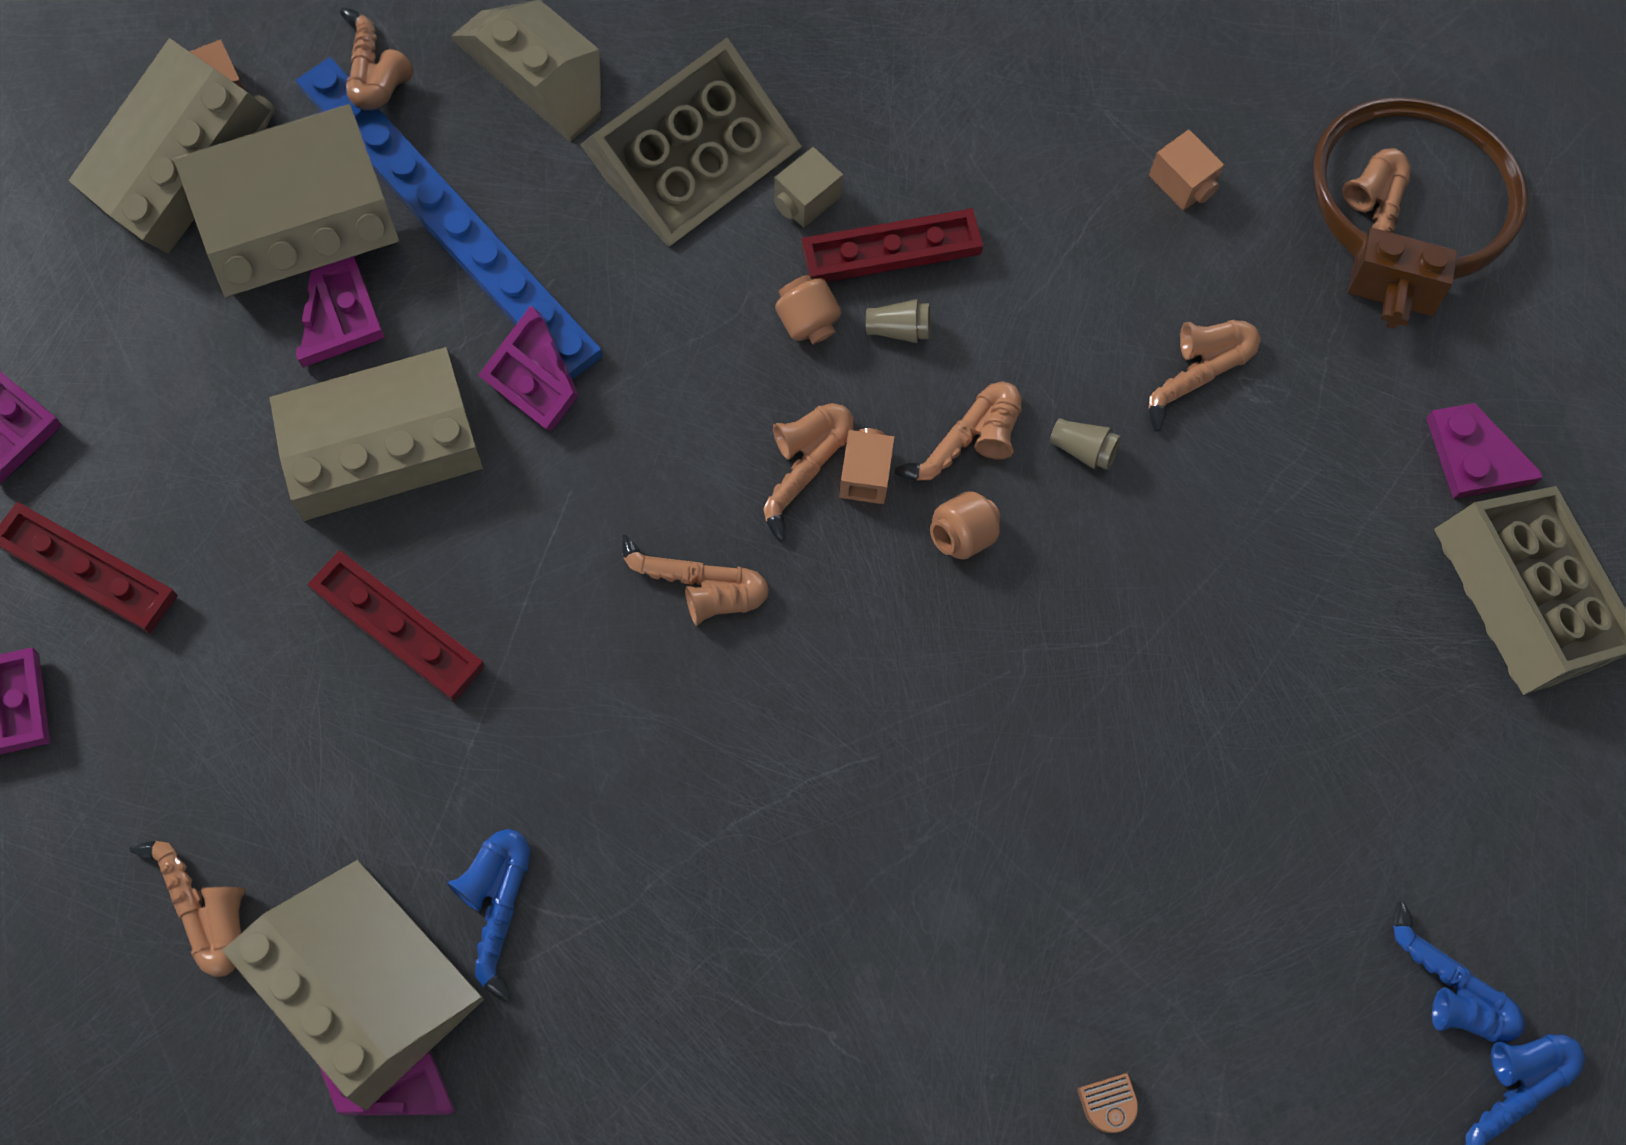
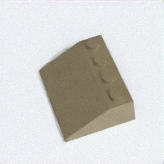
[580,37,802,247]
[68,38,271,254]
[173,103,399,297]
[270,347,483,521]
[1434,486,1626,695]
[222,860,484,1111]

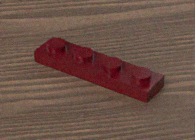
[801,208,983,282]
[0,502,178,634]
[307,550,485,703]

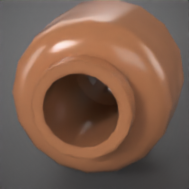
[775,274,841,345]
[930,491,1000,559]

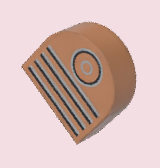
[1077,1073,1138,1133]

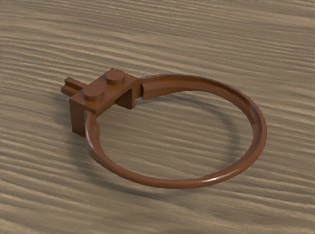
[1313,97,1528,329]

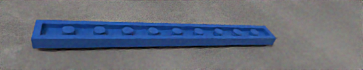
[295,57,603,380]

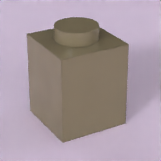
[774,147,843,228]

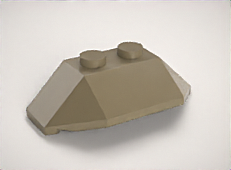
[451,0,601,142]

